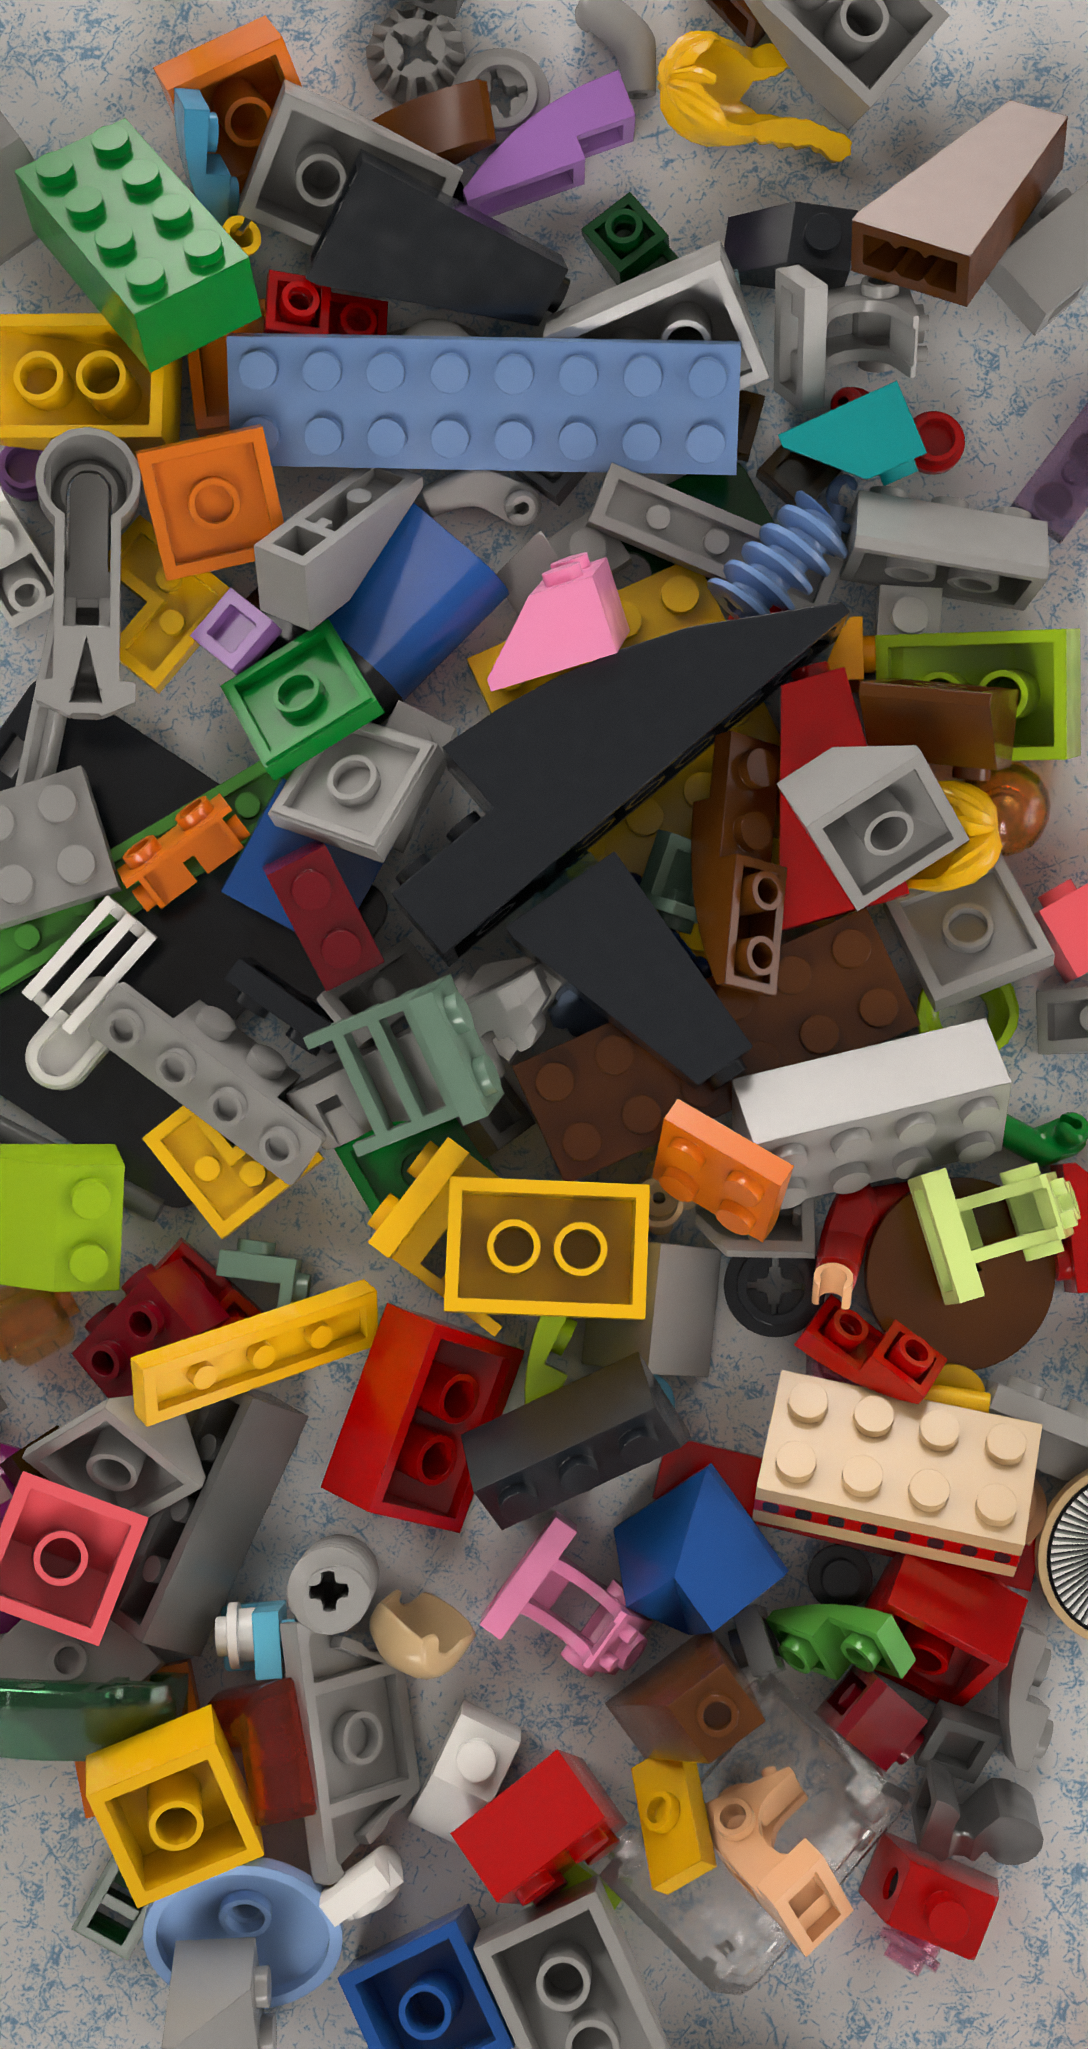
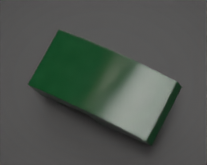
[581,192,679,285]

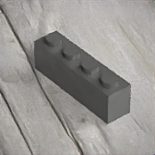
[110,1389,309,1657]

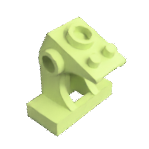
[907,1163,1081,1305]

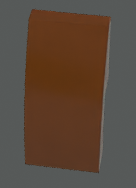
[372,79,496,165]

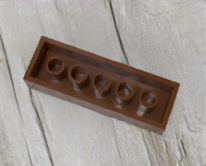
[512,907,921,1181]

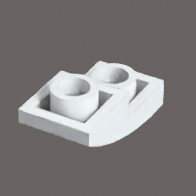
[319,1845,404,1927]

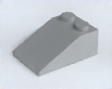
[744,0,950,130]
[238,79,463,246]
[473,1875,670,2049]

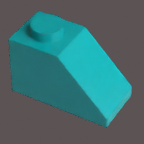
[778,380,927,487]

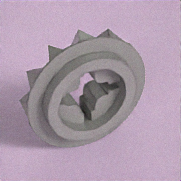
[366,6,465,103]
[452,48,550,148]

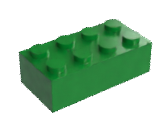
[15,118,262,373]

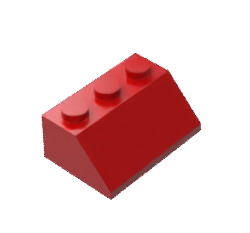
[321,1303,525,1533]

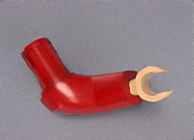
[812,1181,910,1310]

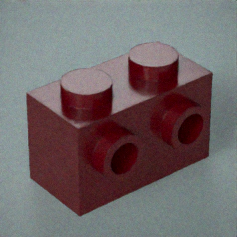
[71,1258,230,1399]

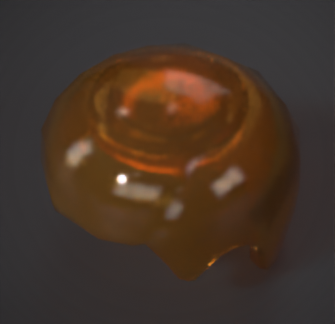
[962,760,1051,857]

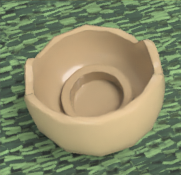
[370,1589,476,1680]

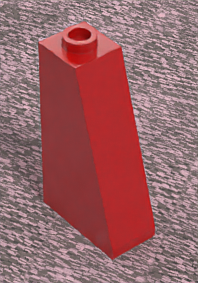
[779,661,909,931]

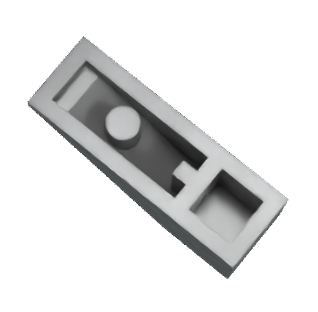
[254,468,423,631]

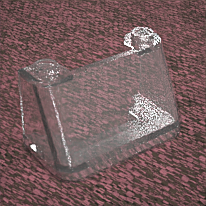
[599,1672,910,1995]

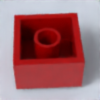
[450,1749,628,1907]

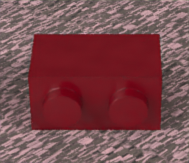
[262,840,385,992]

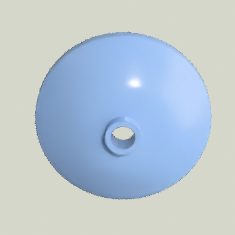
[143,1856,343,2009]

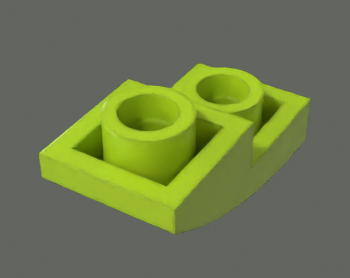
[524,1316,578,1405]

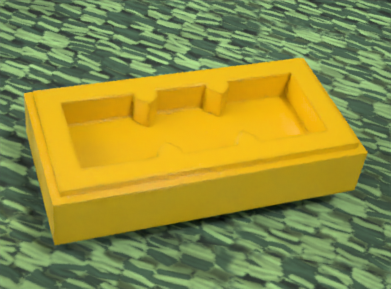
[631,1758,717,1895]

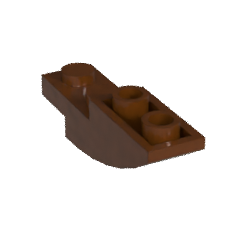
[691,731,787,997]

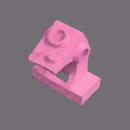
[480,1510,653,1677]

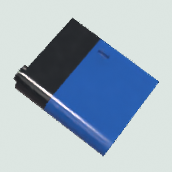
[246,502,509,725]

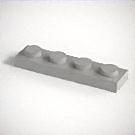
[585,463,844,609]

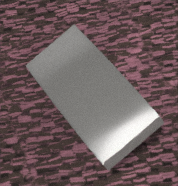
[998,1622,1053,1773]

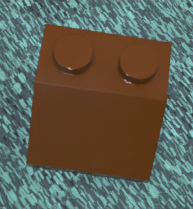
[859,678,1019,781]

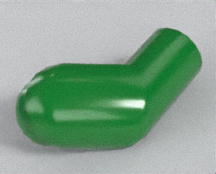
[1002,1112,1088,1167]

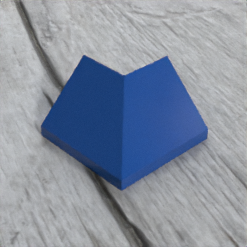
[613,1463,789,1635]

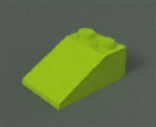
[875,628,1081,761]
[0,1144,125,1292]

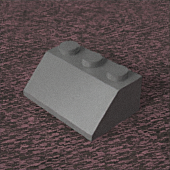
[543,240,769,391]
[840,486,1050,611]

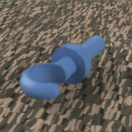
[825,474,858,557]

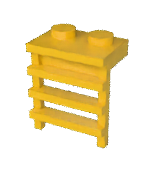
[367,1137,503,1337]

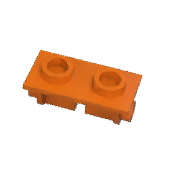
[117,793,251,912]

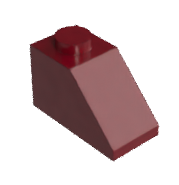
[817,1665,928,1772]

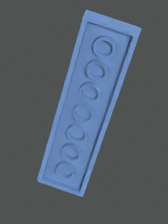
[226,333,741,475]

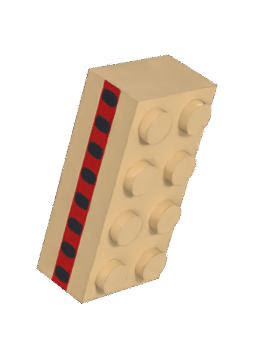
[752,1370,1043,1577]

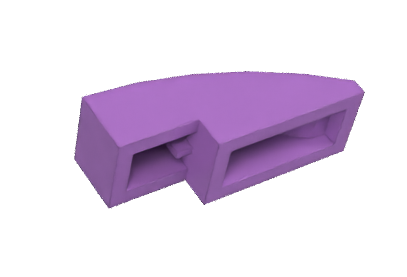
[463,70,636,217]

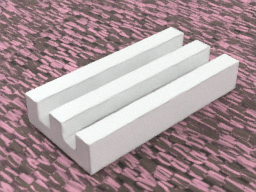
[21,895,158,1035]

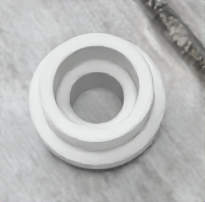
[215,1602,256,1669]

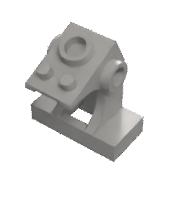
[773,265,929,412]

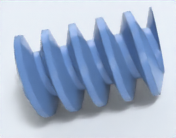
[707,490,849,619]

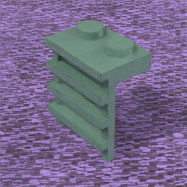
[303,974,504,1157]

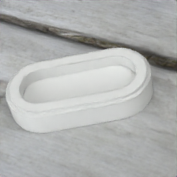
[25,976,119,1090]

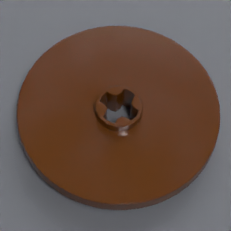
[864,1177,1056,1370]

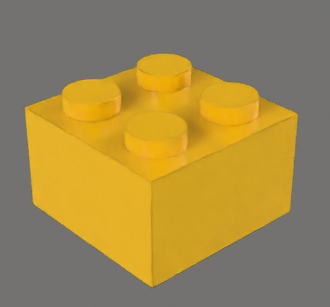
[85,1704,265,1909]

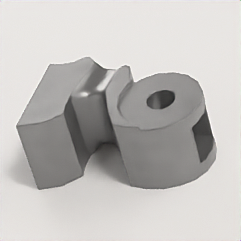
[911,1759,1044,1865]

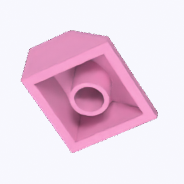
[487,552,630,692]

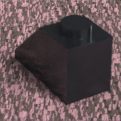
[724,201,858,290]

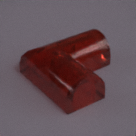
[207,1677,317,1826]

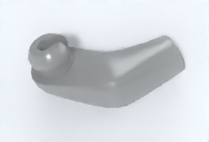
[575,0,656,99]
[421,470,542,527]

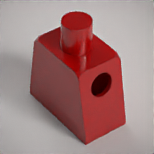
[858,1830,999,1961]

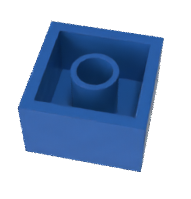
[337,1903,516,2049]

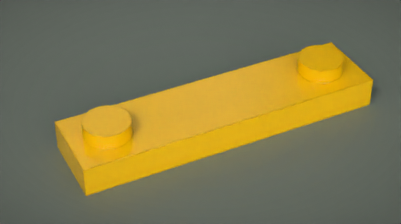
[131,1279,378,1427]

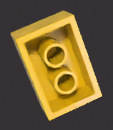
[444,1176,650,1320]

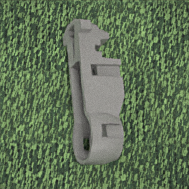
[35,427,141,720]
[285,963,552,1150]

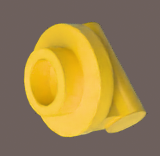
[924,1363,991,1413]

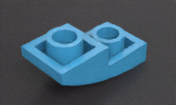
[174,88,239,226]

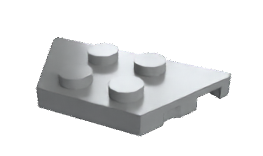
[279,1622,421,1885]

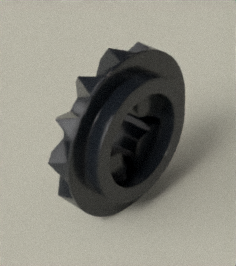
[723,1254,826,1337]

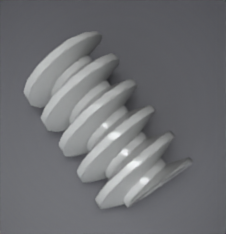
[287,1534,380,1635]

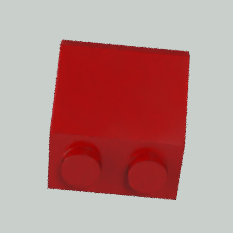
[864,1552,1028,1707]

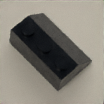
[461,1352,691,1530]

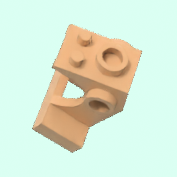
[705,1766,854,1957]

